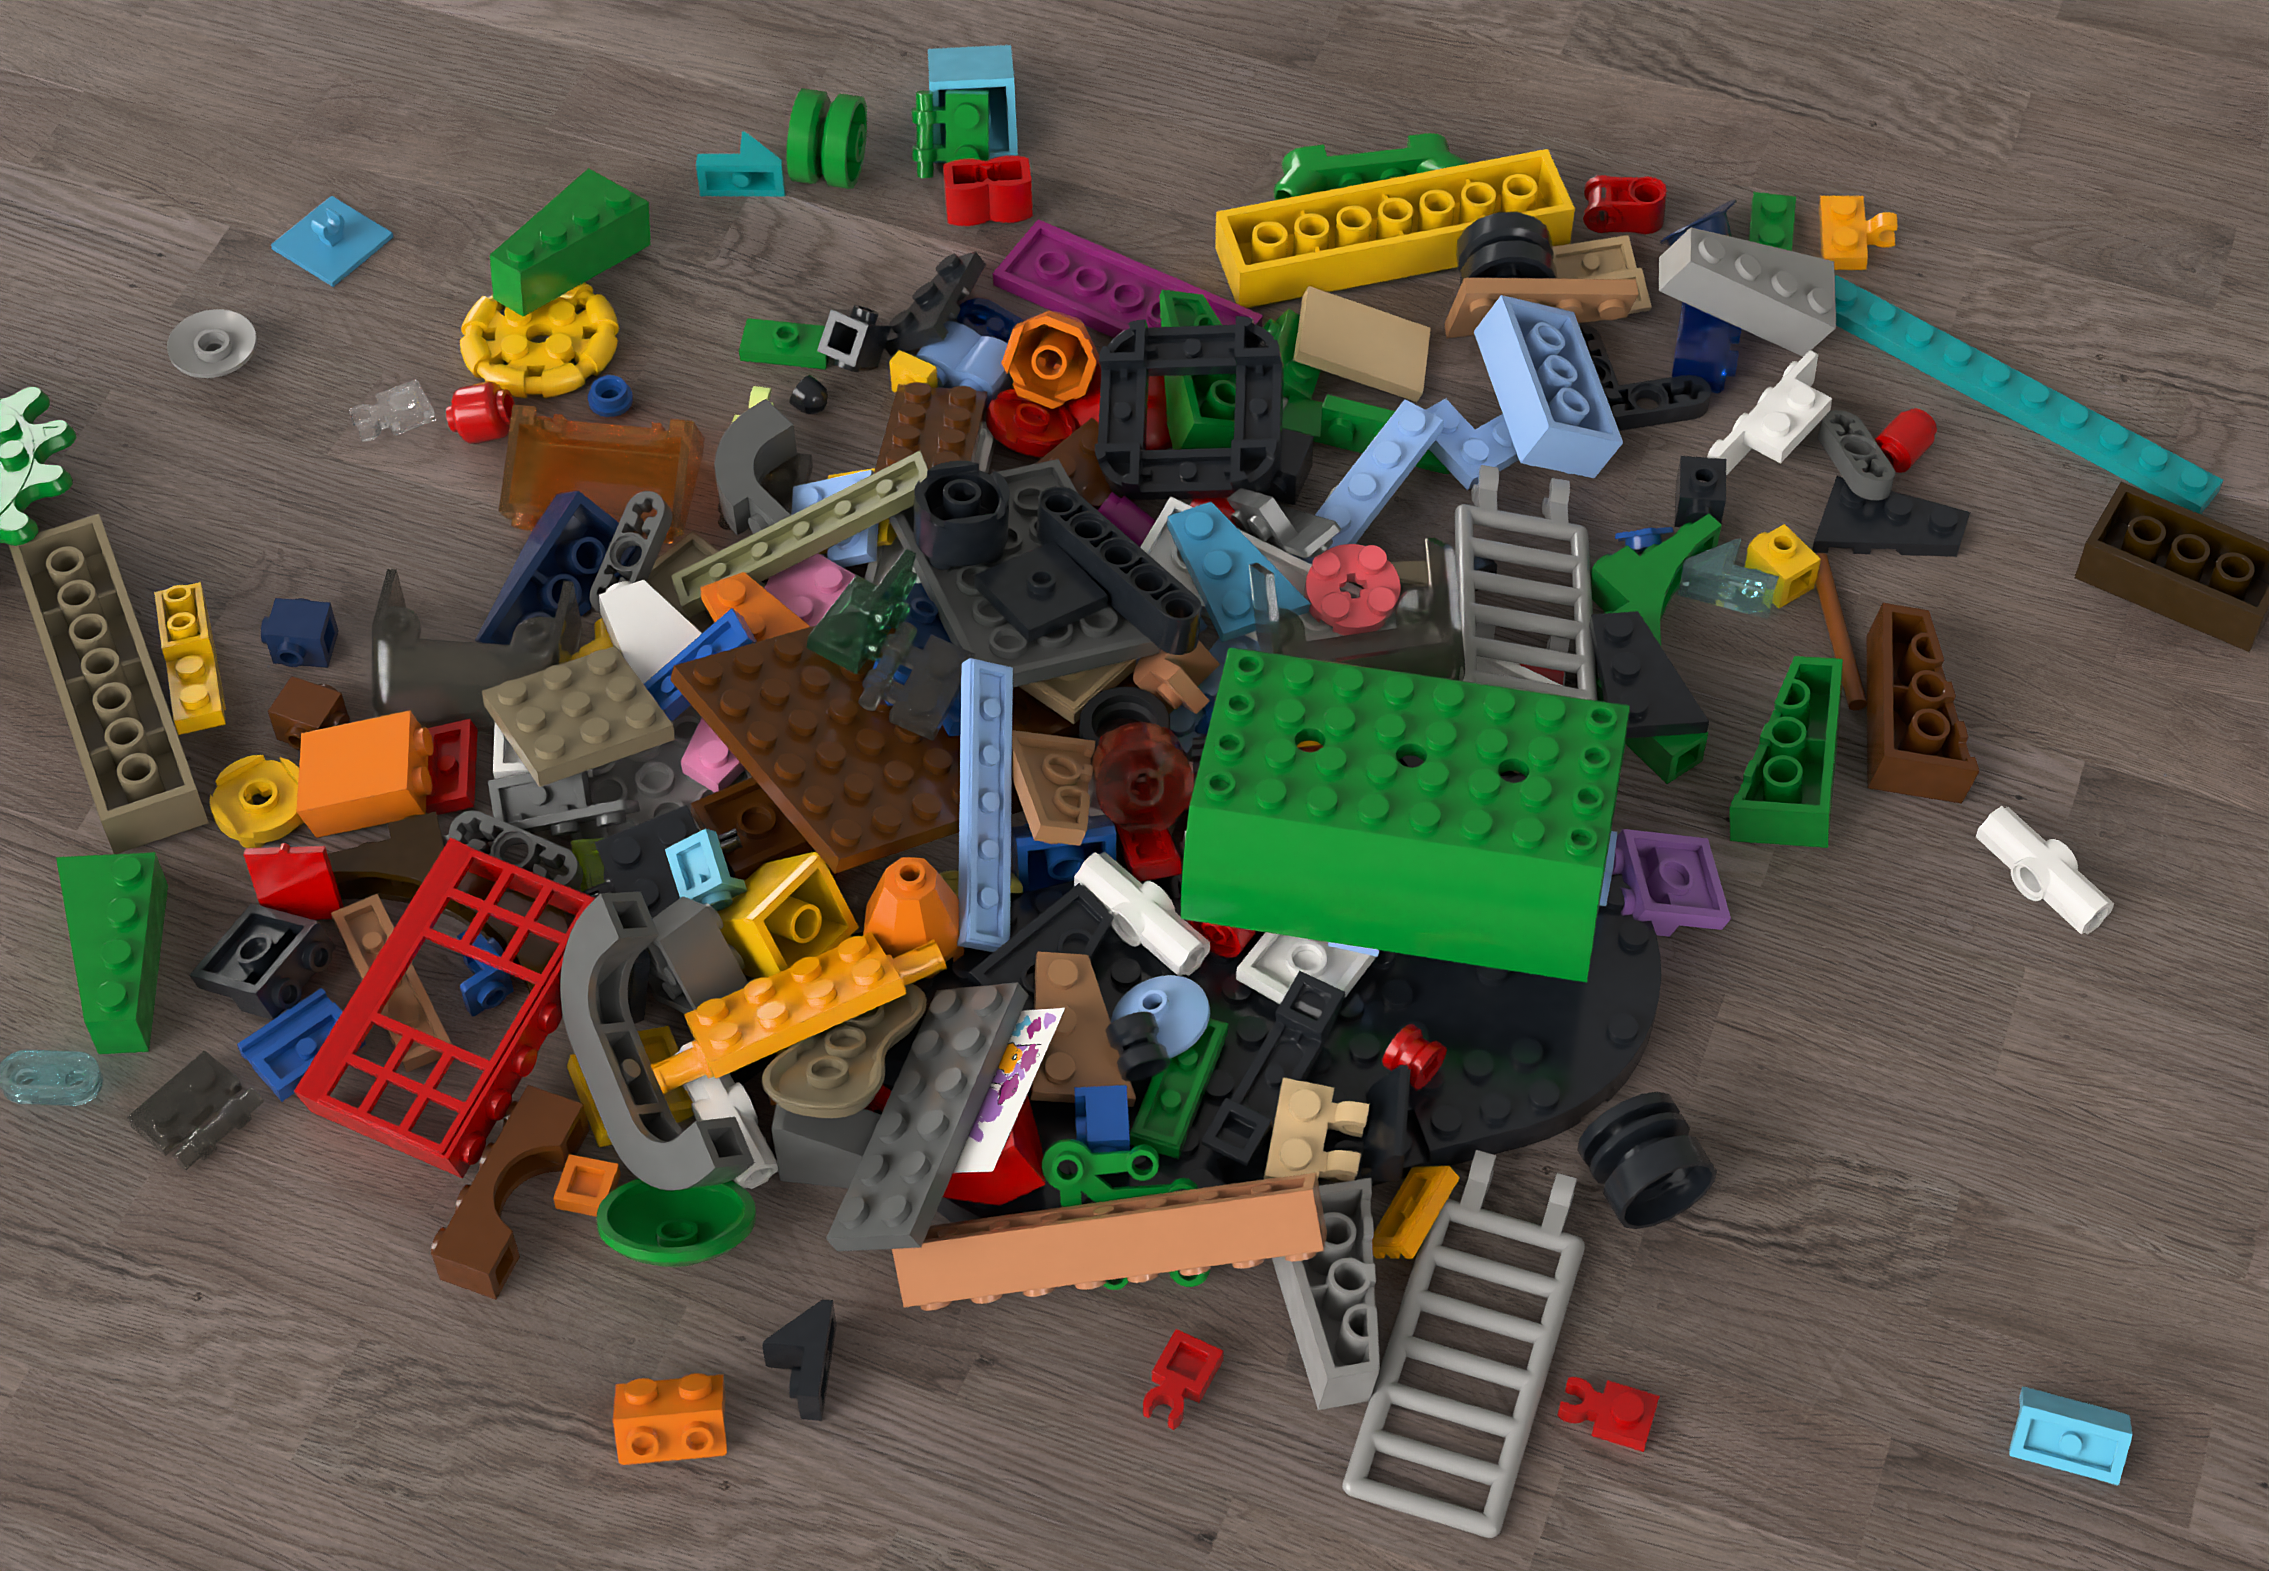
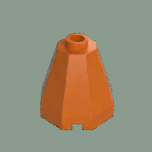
[1002,310,1099,409]
[863,857,965,978]

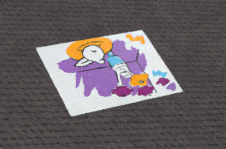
[953,1008,1066,1173]

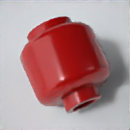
[446,381,517,444]

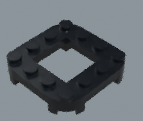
[1095,316,1284,500]

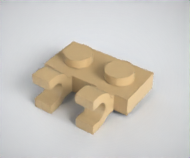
[1264,1078,1369,1183]

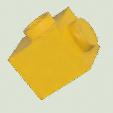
[1743,524,1821,609]

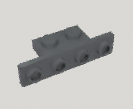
[1227,488,1341,558]
[442,771,640,846]

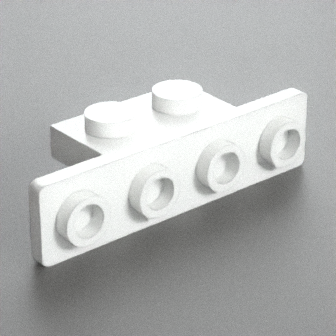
[1707,350,1832,475]

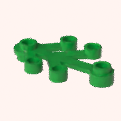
[1042,1139,1210,1290]

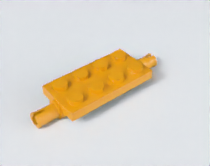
[650,932,947,1095]

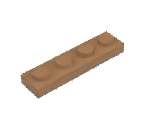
[331,894,451,1073]

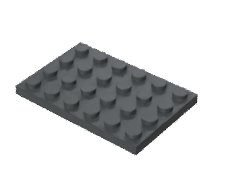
[889,459,1160,687]

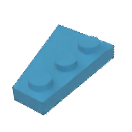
[1167,502,1311,642]

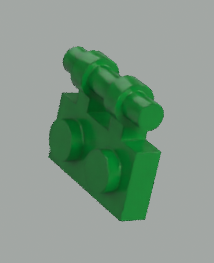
[912,90,989,178]

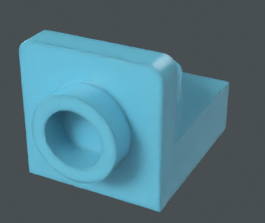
[665,828,747,911]

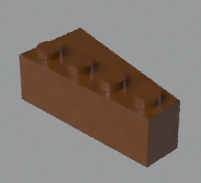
[1866,603,1980,804]

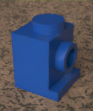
[1074,1085,1130,1153]

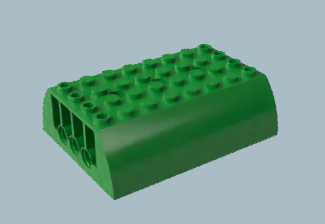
[1181,647,1630,982]

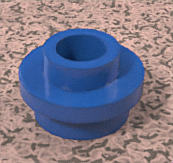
[588,375,633,417]

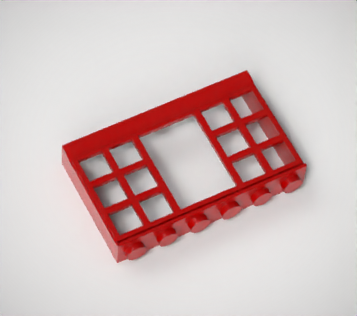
[294,837,596,1179]

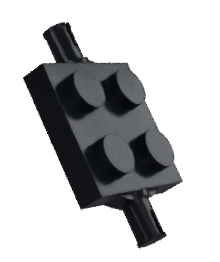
[582,805,743,918]

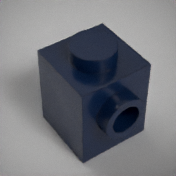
[261,598,339,668]

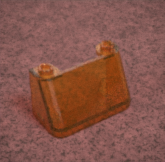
[499,405,705,543]

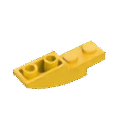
[154,582,226,735]

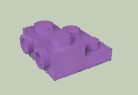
[1612,829,1731,937]

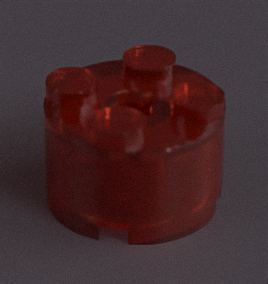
[1091,722,1194,834]

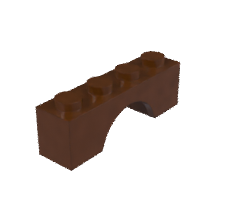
[431,1085,590,1300]

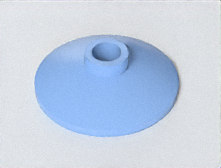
[1111,975,1210,1058]

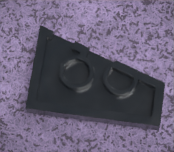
[884,251,986,356]
[1812,476,1970,557]
[1589,611,1709,739]

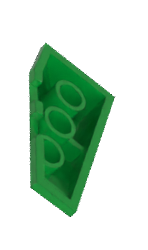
[1159,290,1236,450]

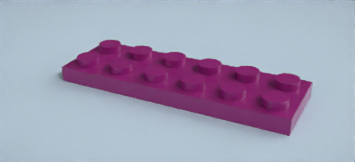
[993,219,1263,338]

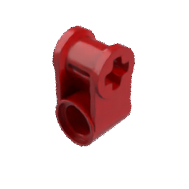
[1583,175,1667,234]

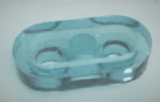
[0,1050,103,1106]

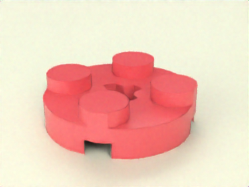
[1304,544,1401,637]

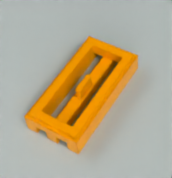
[1372,1166,1459,1259]

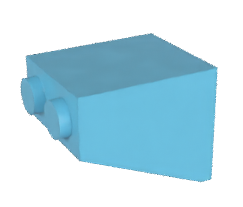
[928,45,1018,163]

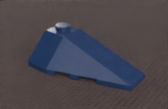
[475,490,642,668]

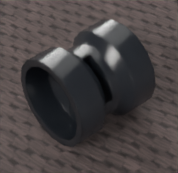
[1105,1012,1170,1082]

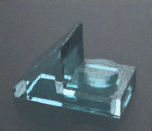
[1678,538,1779,619]

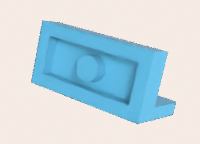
[2009,1387,2133,1485]

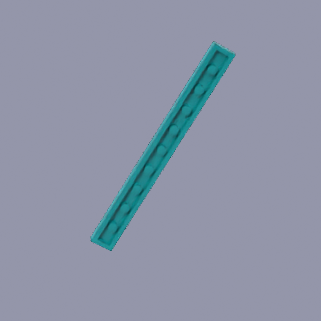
[1835,275,2223,514]

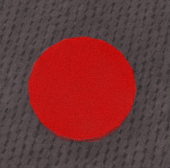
[985,389,1076,457]

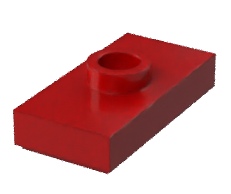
[1112,807,1182,882]

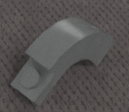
[715,399,797,536]

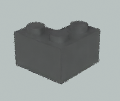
[645,896,748,1014]

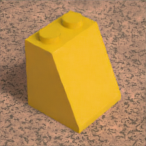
[716,852,859,979]

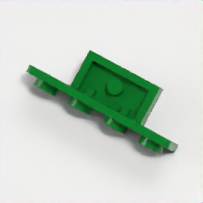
[1282,394,1450,474]

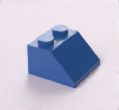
[1011,814,1116,894]

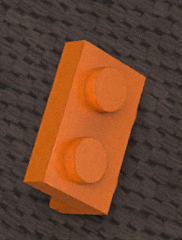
[613,1373,727,1465]

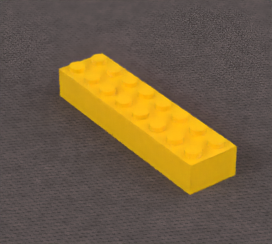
[1215,149,1575,308]

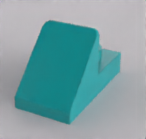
[696,131,785,196]

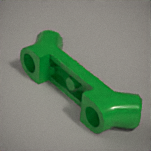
[1273,133,1469,200]

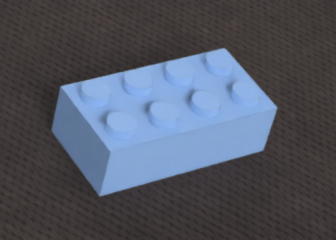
[1474,295,1623,478]

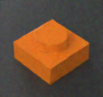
[553,1154,621,1217]

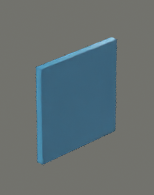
[271,196,394,287]

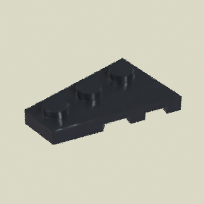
[968,883,1114,1011]

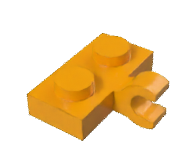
[1819,196,1898,270]

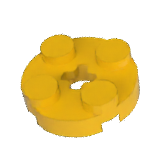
[209,755,305,848]

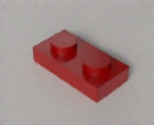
[426,719,478,815]

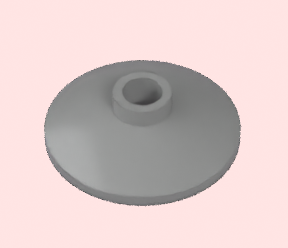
[167,309,257,378]

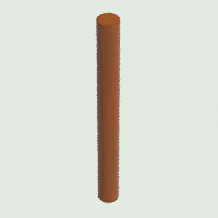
[1815,553,1867,711]

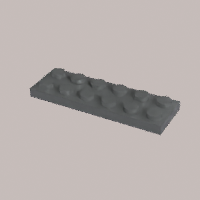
[826,983,1029,1252]

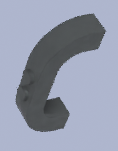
[560,891,755,1190]

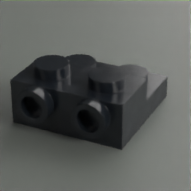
[189,903,336,1020]

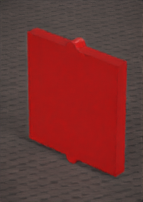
[243,843,344,920]

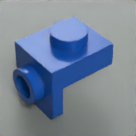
[457,930,514,1016]

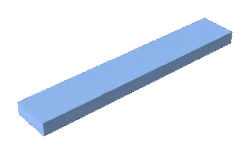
[957,658,1013,952]

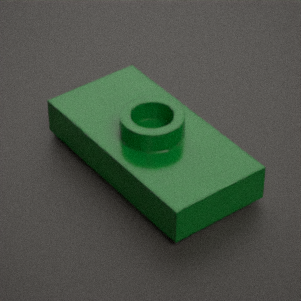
[739,318,830,369]

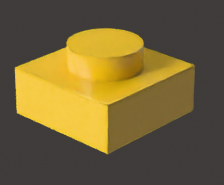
[889,350,938,393]

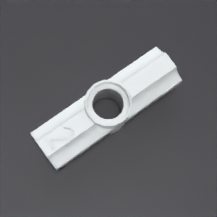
[1976,806,2114,935]
[1074,852,1210,976]
[673,1040,778,1189]

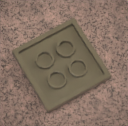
[482,646,675,787]

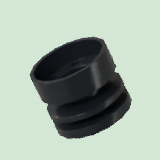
[1577,1091,1717,1229]

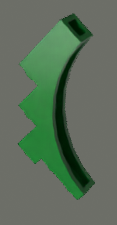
[1591,514,1722,784]

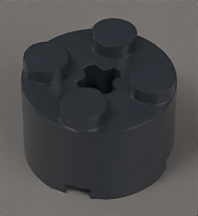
[914,461,1010,570]

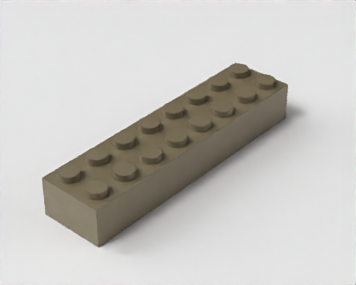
[8,514,209,854]

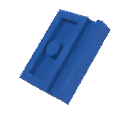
[237,988,366,1102]

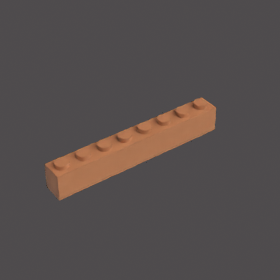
[892,1172,1327,1311]

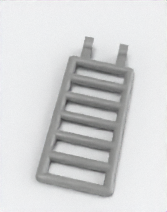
[1455,465,1598,700]
[1342,1150,1585,1538]

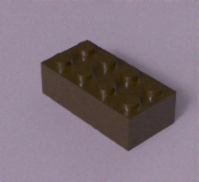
[2074,482,2269,652]

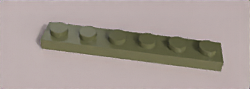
[671,451,930,618]

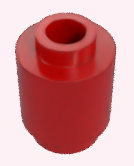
[1875,408,1937,473]

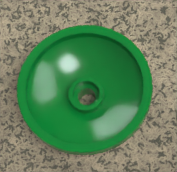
[596,1179,756,1267]

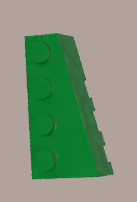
[490,168,651,317]
[1729,656,1843,848]
[56,852,168,1054]

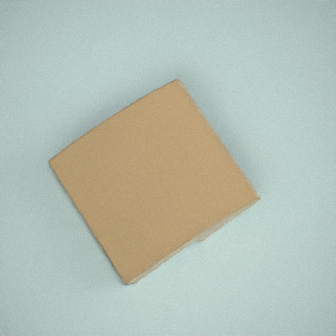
[1553,235,1652,314]

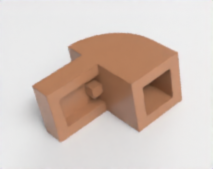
[1133,641,1220,714]

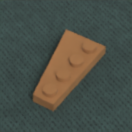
[1444,278,1639,339]

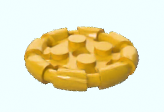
[460,283,619,399]

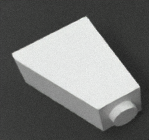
[599,580,702,684]

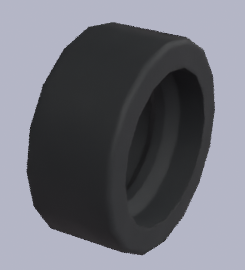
[1079,686,1170,780]

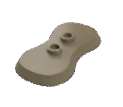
[762,983,927,1118]

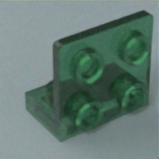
[806,549,917,674]

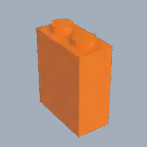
[296,710,433,838]

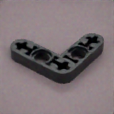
[1579,324,1711,431]

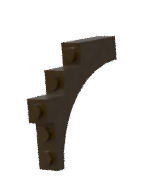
[328,812,568,994]

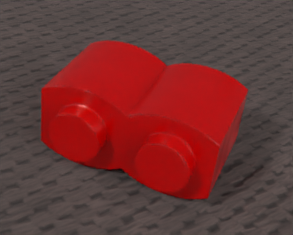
[943,155,1033,226]

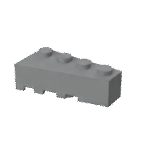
[1659,227,1836,357]
[1272,1178,1380,1410]

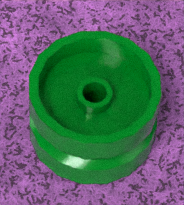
[786,88,868,189]

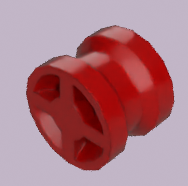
[1382,1024,1447,1090]

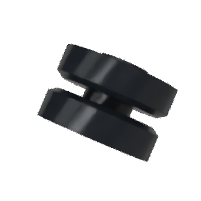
[1456,212,1558,286]

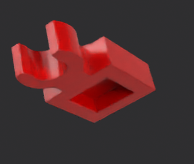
[1143,1329,1224,1430]
[1557,1377,1660,1452]

